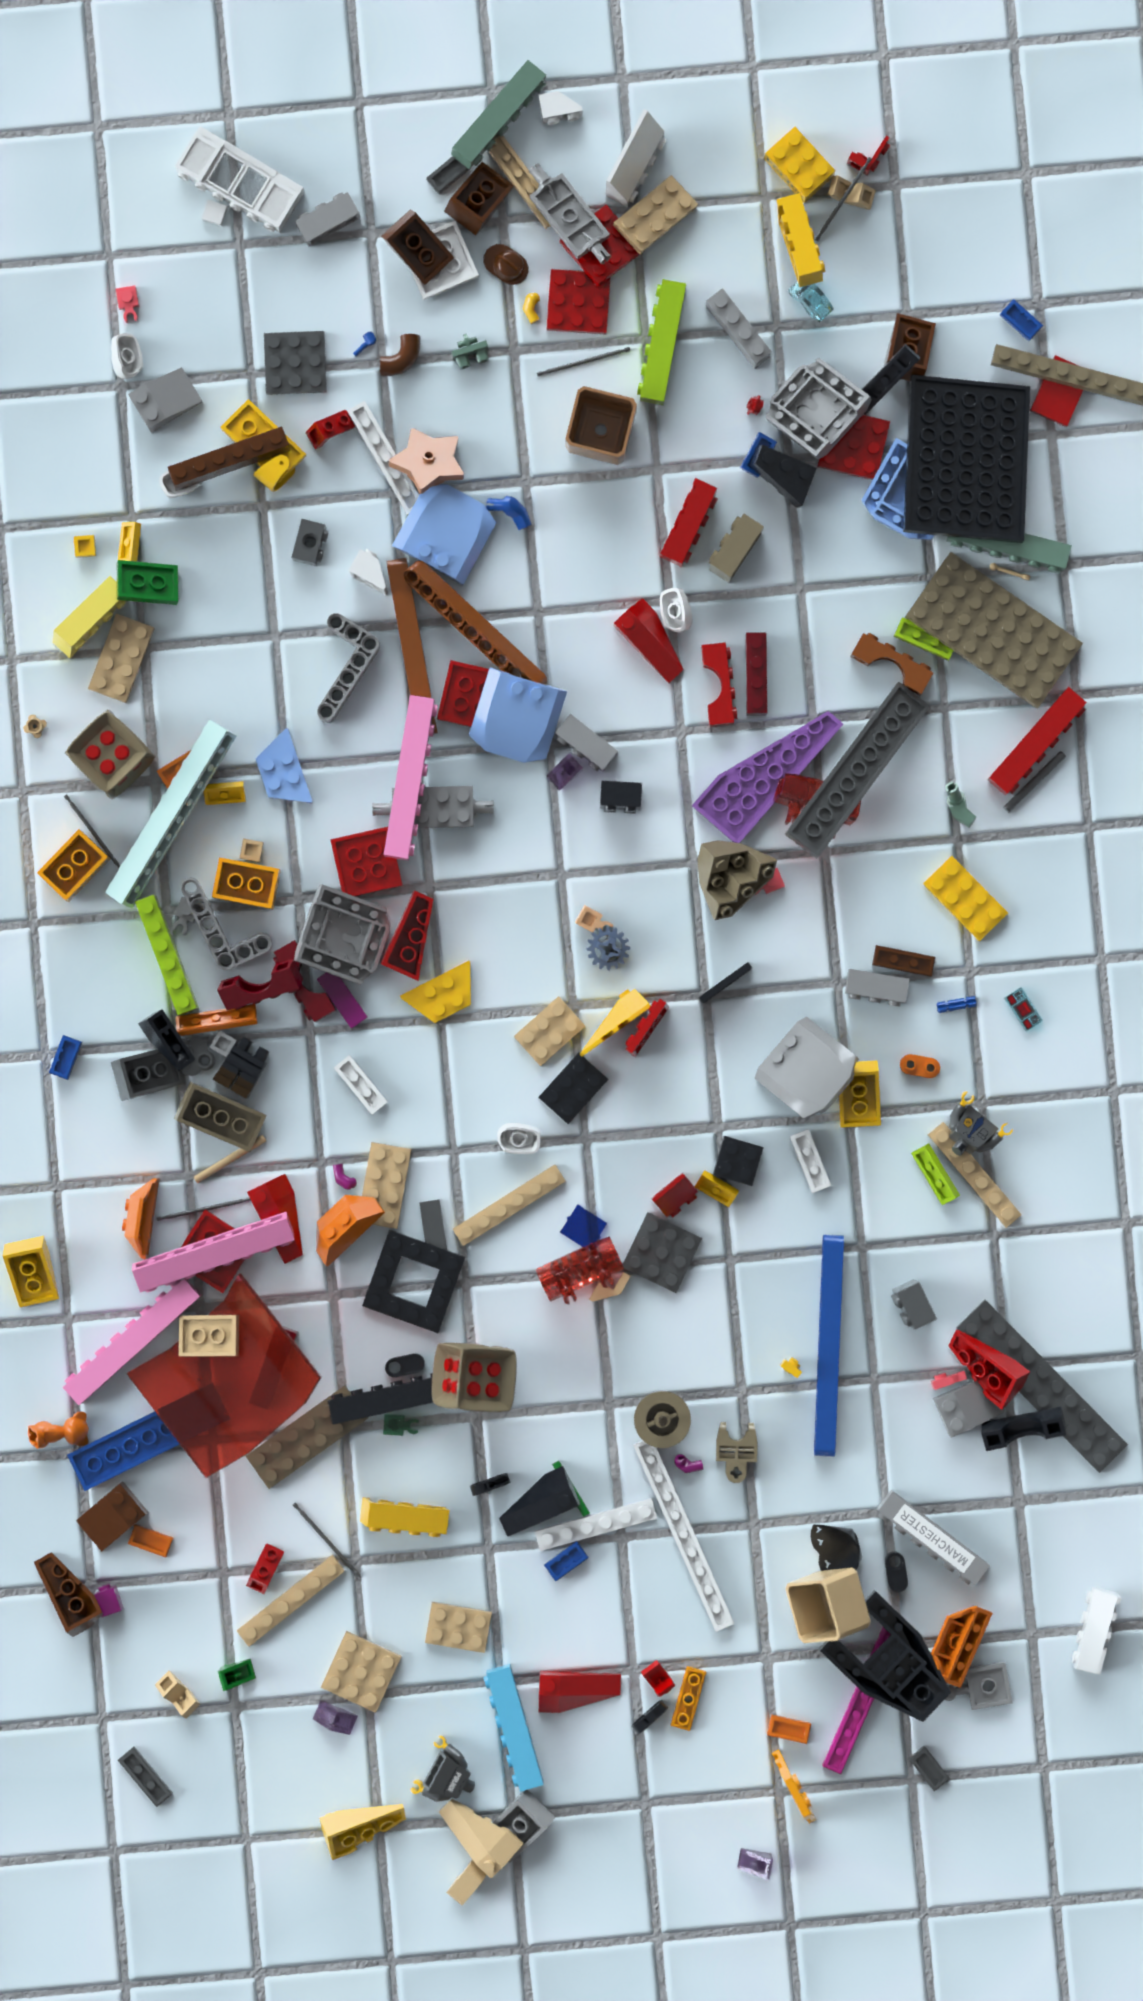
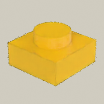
[74,535,96,558]

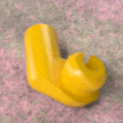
[523,293,540,324]

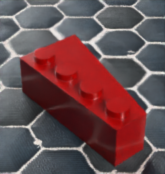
[380,890,433,981]

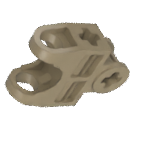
[716,1422,757,1483]

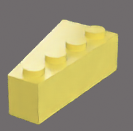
[53,576,127,658]

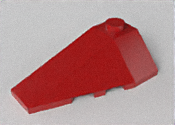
[613,598,684,684]
[247,1174,303,1264]

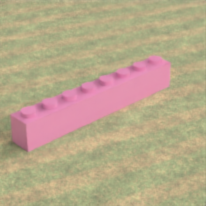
[384,695,438,861]
[132,1212,295,1293]
[63,1279,202,1405]

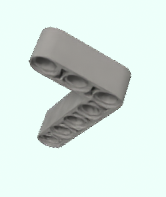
[317,613,380,723]
[181,877,272,970]

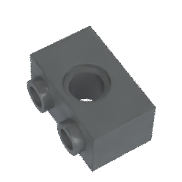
[291,519,329,566]

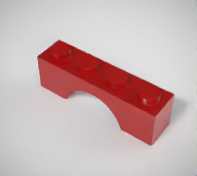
[701,642,737,727]

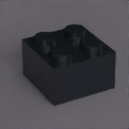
[600,781,642,814]
[712,1136,763,1186]

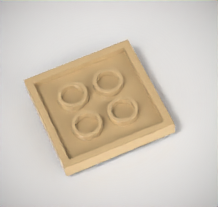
[320,1631,401,1713]

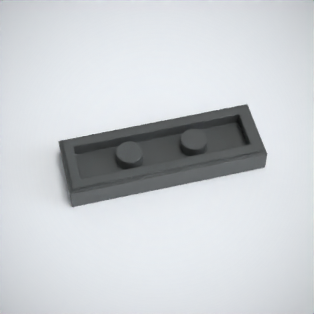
[419,1199,447,1250]
[118,1746,173,1807]

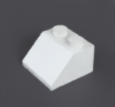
[348,549,388,595]

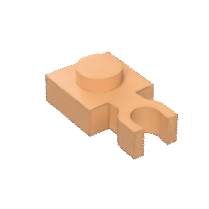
[575,905,613,936]

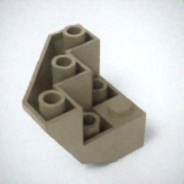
[697,840,777,920]

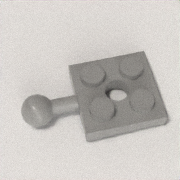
[945,1662,1012,1710]

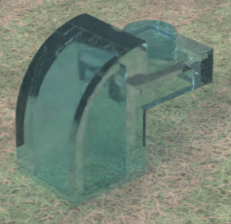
[787,281,834,323]

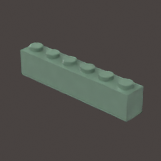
[451,60,546,170]
[947,533,1072,573]

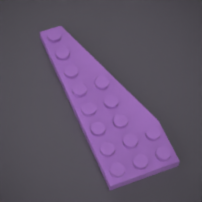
[692,711,843,843]

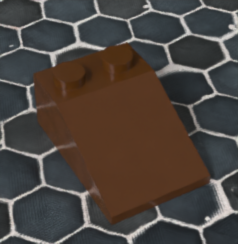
[444,162,514,235]
[381,209,454,285]
[884,313,936,381]
[76,1481,148,1552]

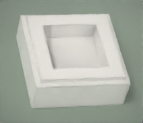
[202,200,228,226]

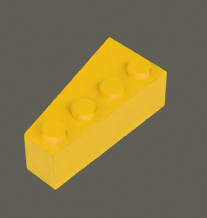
[777,193,825,287]
[360,1497,450,1537]

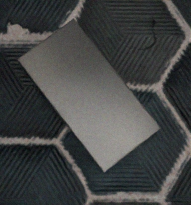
[426,156,469,195]
[909,1746,950,1791]

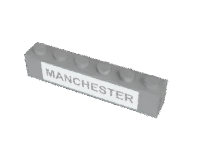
[877,1490,990,1585]

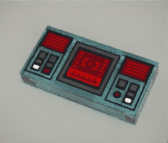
[1004,987,1043,1032]

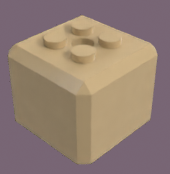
[785,1568,871,1643]

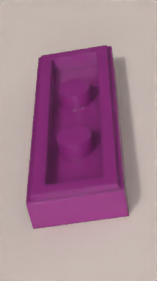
[317,973,368,1029]

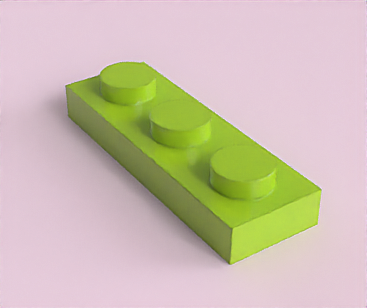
[893,617,954,661]
[911,1143,960,1205]

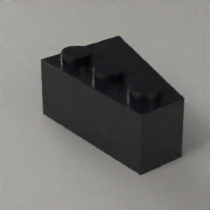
[749,445,817,507]

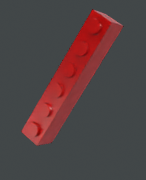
[987,687,1087,795]

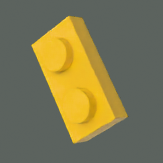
[118,522,141,562]
[203,781,246,805]
[694,1170,740,1207]

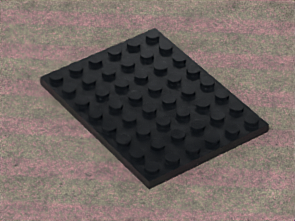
[903,375,1030,543]

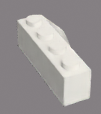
[1072,1587,1121,1675]

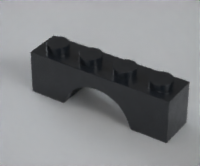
[981,1407,1066,1451]

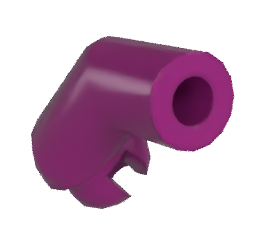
[333,1164,357,1190]
[674,1454,704,1473]

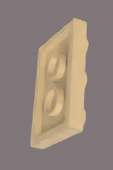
[514,996,585,1066]
[179,1315,239,1357]
[425,1602,492,1653]

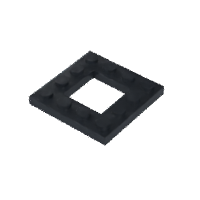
[362,1229,465,1333]

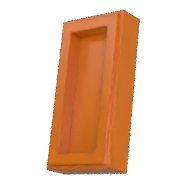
[128,1524,173,1557]
[767,1714,811,1744]

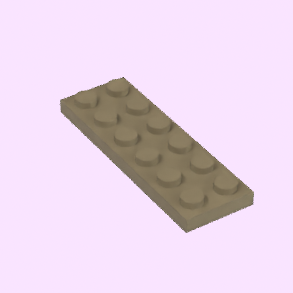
[246,1385,368,1489]

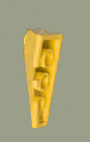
[580,989,651,1057]
[319,1804,406,1860]

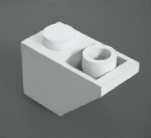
[539,91,583,125]

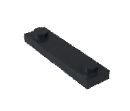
[861,344,920,415]

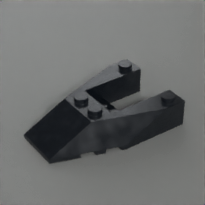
[819,1590,951,1722]

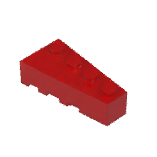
[660,478,718,567]

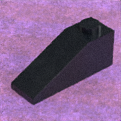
[138,1009,195,1071]

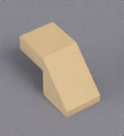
[828,176,876,210]
[589,1272,630,1302]
[155,1671,200,1719]
[446,1860,487,1905]

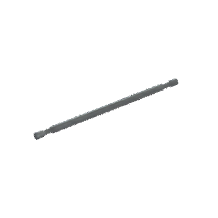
[815,157,872,241]
[537,347,630,376]
[64,794,120,868]
[157,1197,251,1221]
[293,1502,360,1577]

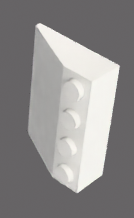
[606,109,666,207]

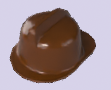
[483,244,528,285]

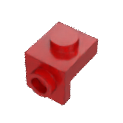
[641,1660,675,1697]

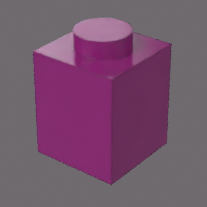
[94,1584,124,1617]

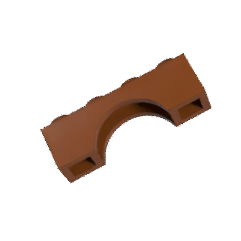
[850,633,933,696]

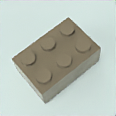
[708,514,764,583]

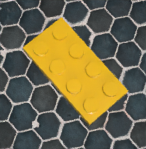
[220,399,306,484]
[923,856,1008,941]

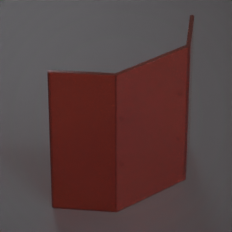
[127,1273,321,1478]

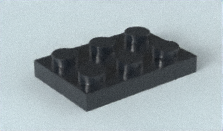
[538,1053,609,1124]

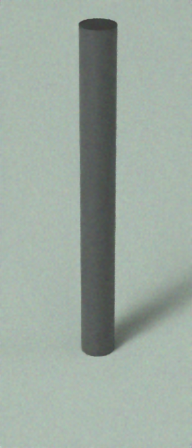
[1003,751,1066,813]

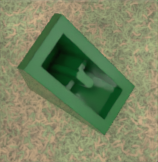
[218,1659,256,1691]

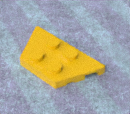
[400,961,471,1023]

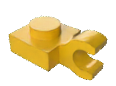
[780,1357,802,1378]

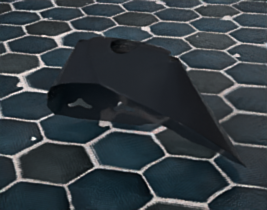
[810,1524,862,1571]

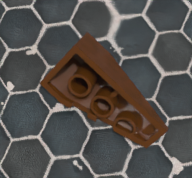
[34,1552,103,1637]

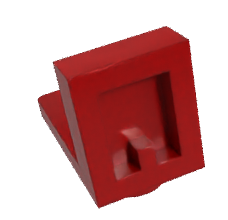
[847,135,890,176]
[305,410,355,450]
[246,1544,284,1594]

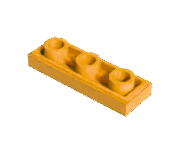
[670,1666,706,1731]

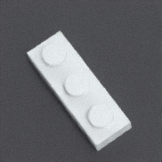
[334,1055,388,1115]
[790,1129,831,1193]

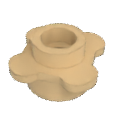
[23,715,47,738]

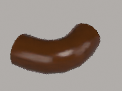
[380,334,421,376]

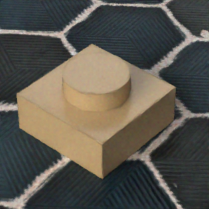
[239,838,264,862]

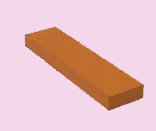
[175,1004,258,1036]

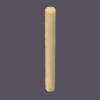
[194,1134,266,1183]

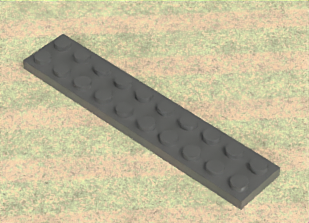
[785,682,930,859]
[956,1299,1128,1473]

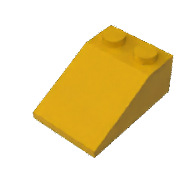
[839,1060,881,1128]
[3,1236,59,1307]

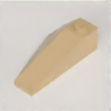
[439,1799,523,1878]

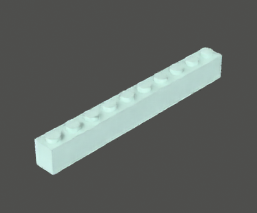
[105,720,237,908]

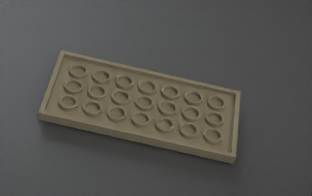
[905,551,1083,709]

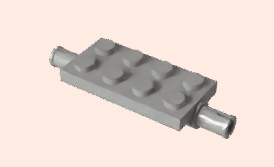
[529,164,611,264]
[372,786,494,828]

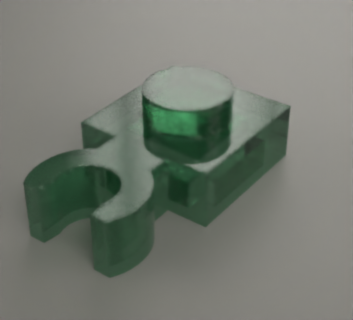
[383,1414,419,1436]

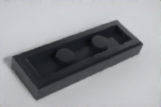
[698,962,752,1004]

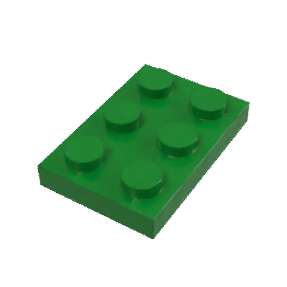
[117,560,178,605]

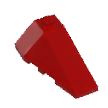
[948,1329,1030,1410]
[538,1671,621,1713]

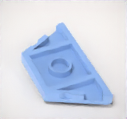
[256,728,313,803]

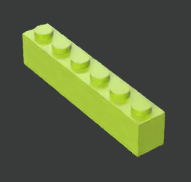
[637,279,686,405]
[135,894,199,1016]

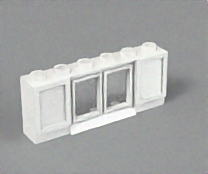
[175,126,305,233]

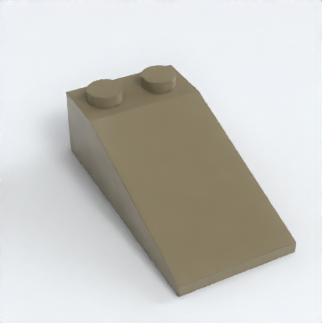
[174,1082,267,1152]

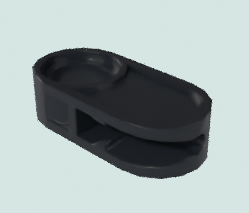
[385,1353,425,1377]
[470,1473,511,1496]
[885,1551,908,1592]
[632,1700,668,1734]

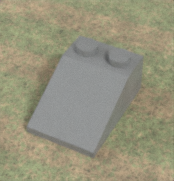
[128,367,203,433]
[933,1381,1005,1438]
[492,1790,555,1863]

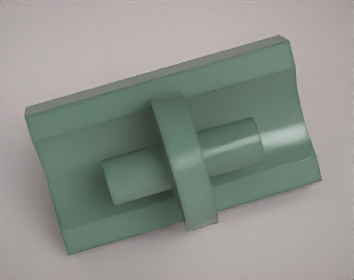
[452,333,488,369]

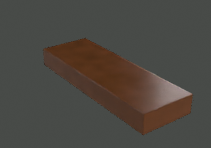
[872,945,935,977]

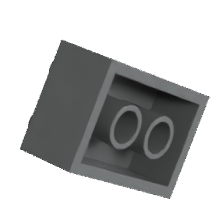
[891,1279,937,1330]

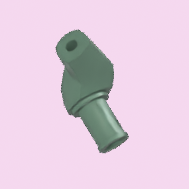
[945,782,977,828]

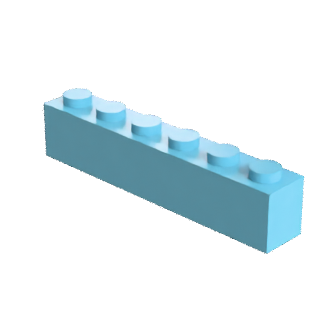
[484,1664,544,1792]

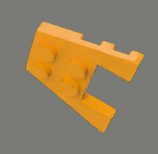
[772,1749,817,1824]

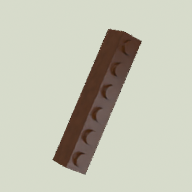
[168,426,290,491]

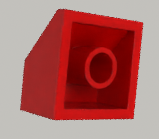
[651,1173,698,1218]

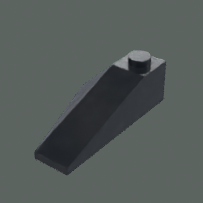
[499,1466,581,1537]

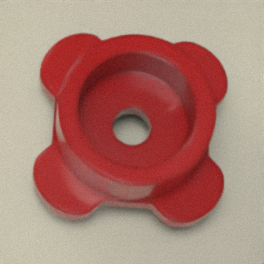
[746,395,764,415]

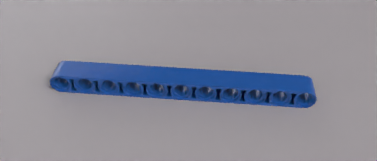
[814,1235,844,1457]

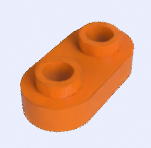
[900,1054,940,1078]

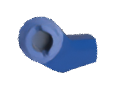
[486,496,532,530]

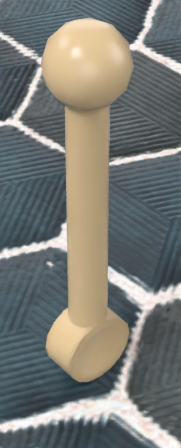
[990,563,1031,581]

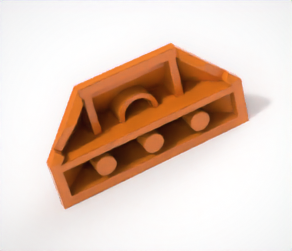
[122,1178,160,1259]
[316,1195,385,1267]
[931,1606,993,1688]

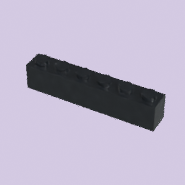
[327,1373,433,1425]

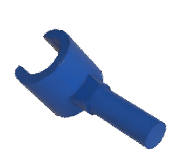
[353,331,376,357]

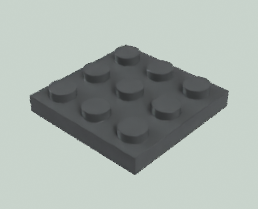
[264,331,327,395]
[621,1212,702,1293]

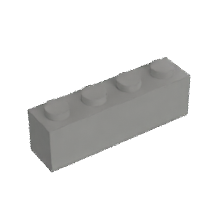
[706,288,772,369]

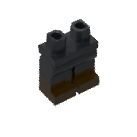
[212,1037,269,1099]

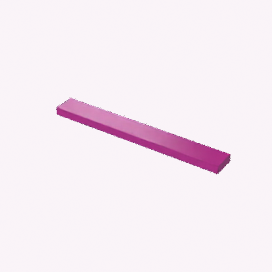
[822,1627,891,1774]

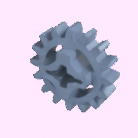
[586,926,630,971]

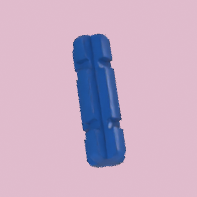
[936,996,977,1013]

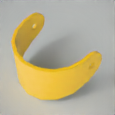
[253,455,295,492]

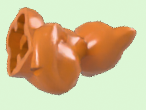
[28,1411,89,1449]

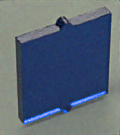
[560,1204,607,1251]

